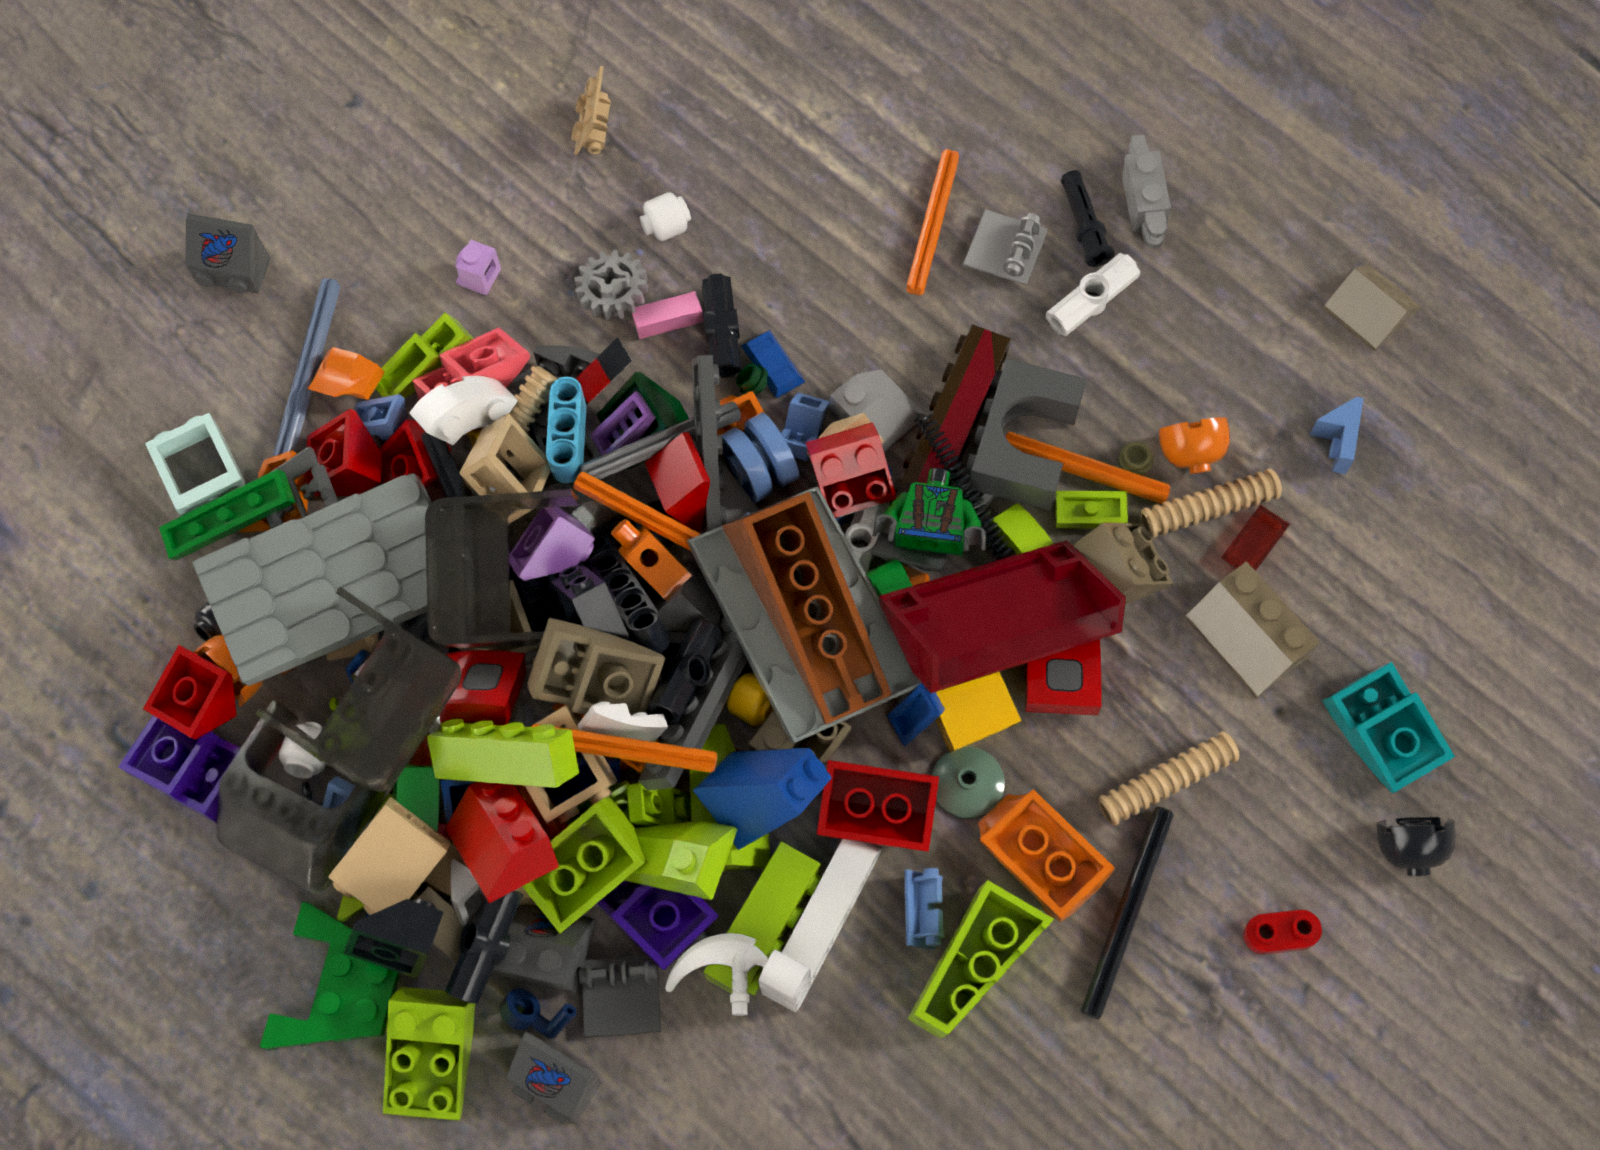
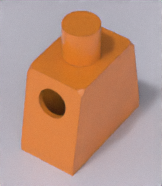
[611,519,692,601]

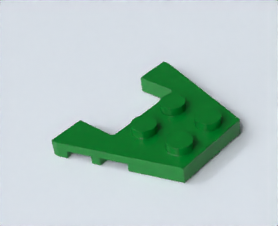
[260,901,401,1050]

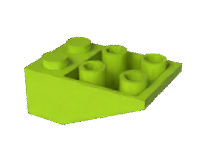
[383,987,475,1121]

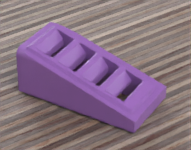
[588,391,656,456]

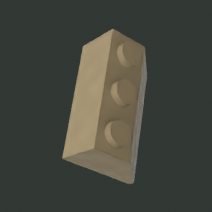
[1185,561,1320,698]

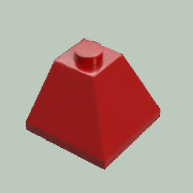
[303,409,382,497]
[380,420,452,489]

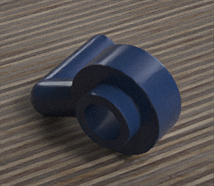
[499,988,577,1039]

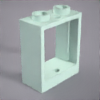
[145,413,246,516]

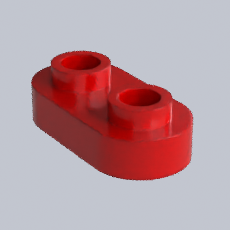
[1243,909,1322,955]

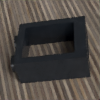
[551,565,632,642]

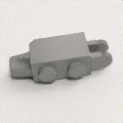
[1122,135,1171,249]

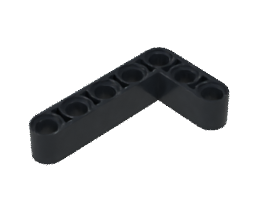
[586,500,679,654]

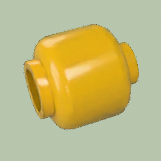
[727,673,773,727]

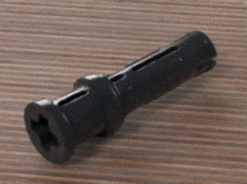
[1060,170,1115,267]

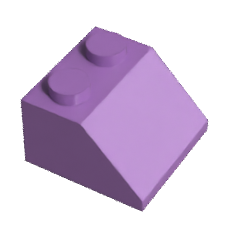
[507,500,595,581]

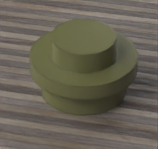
[1118,442,1154,475]

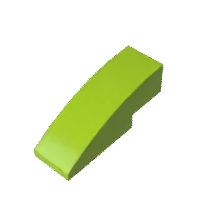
[375,312,474,399]

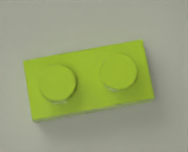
[1055,491,1128,529]

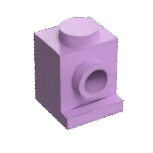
[455,240,501,296]

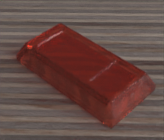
[1221,504,1290,571]

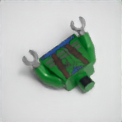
[872,468,986,556]

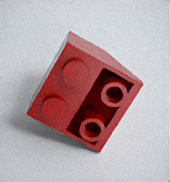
[805,422,896,518]

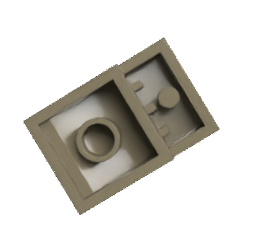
[527,618,665,716]

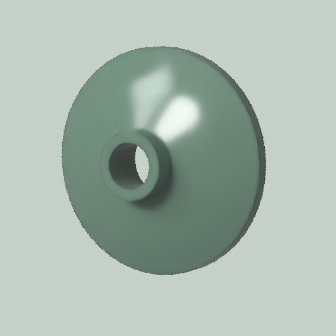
[932,747,1005,819]

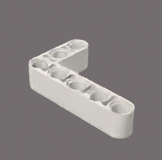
[759,839,882,1012]

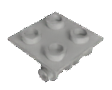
[963,209,1048,286]

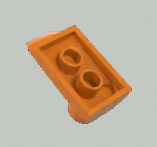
[977,789,1115,923]

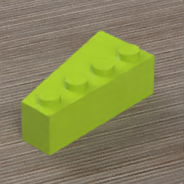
[907,880,1054,1039]

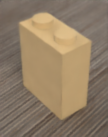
[328,797,451,915]

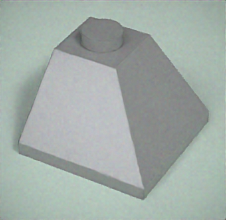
[830,369,927,453]

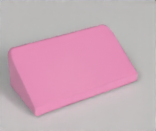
[631,291,704,339]

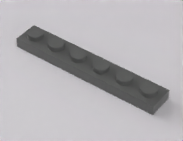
[692,355,726,534]
[639,616,743,791]

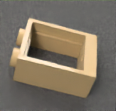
[459,413,551,525]
[524,705,618,824]

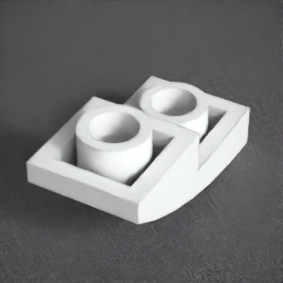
[577,701,668,742]

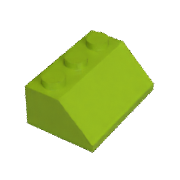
[522,796,647,934]

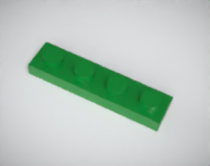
[159,469,295,561]

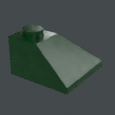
[596,372,689,469]

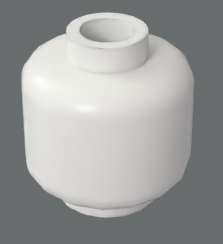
[279,722,331,779]

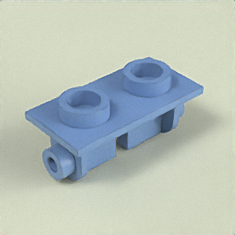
[904,868,945,950]

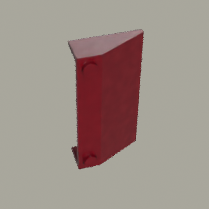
[879,540,1126,693]

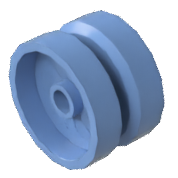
[721,412,799,503]

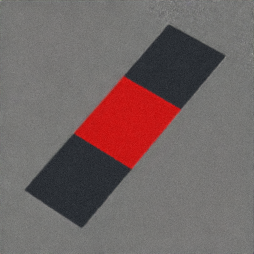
[563,337,632,406]

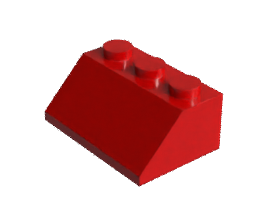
[816,760,939,852]
[445,782,559,903]

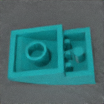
[1322,662,1455,793]

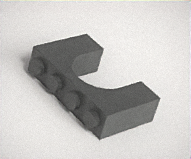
[965,358,1087,511]

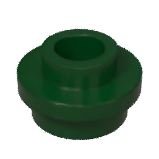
[736,363,768,395]

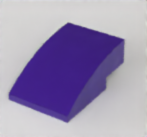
[118,716,259,824]
[596,881,719,971]

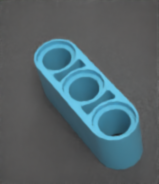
[546,376,586,483]

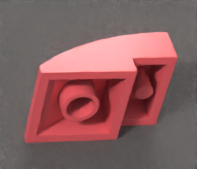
[412,327,530,400]

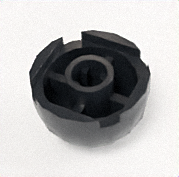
[1376,817,1456,876]

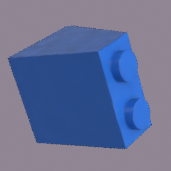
[693,748,832,850]

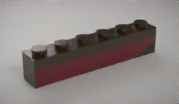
[893,324,1011,498]

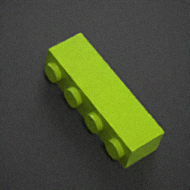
[427,719,579,788]
[703,841,822,996]

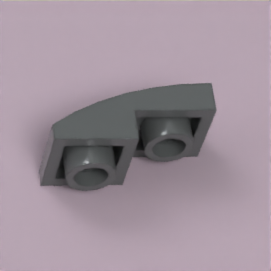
[533,345,600,377]

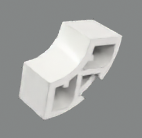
[409,376,518,445]

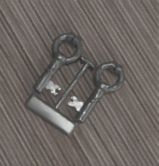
[266,447,338,529]

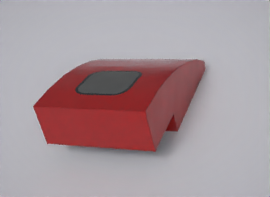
[1024,639,1102,716]
[398,650,526,725]

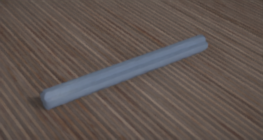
[273,278,340,456]

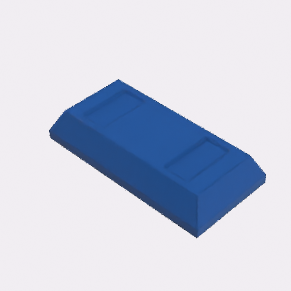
[741,330,805,399]
[887,683,945,746]

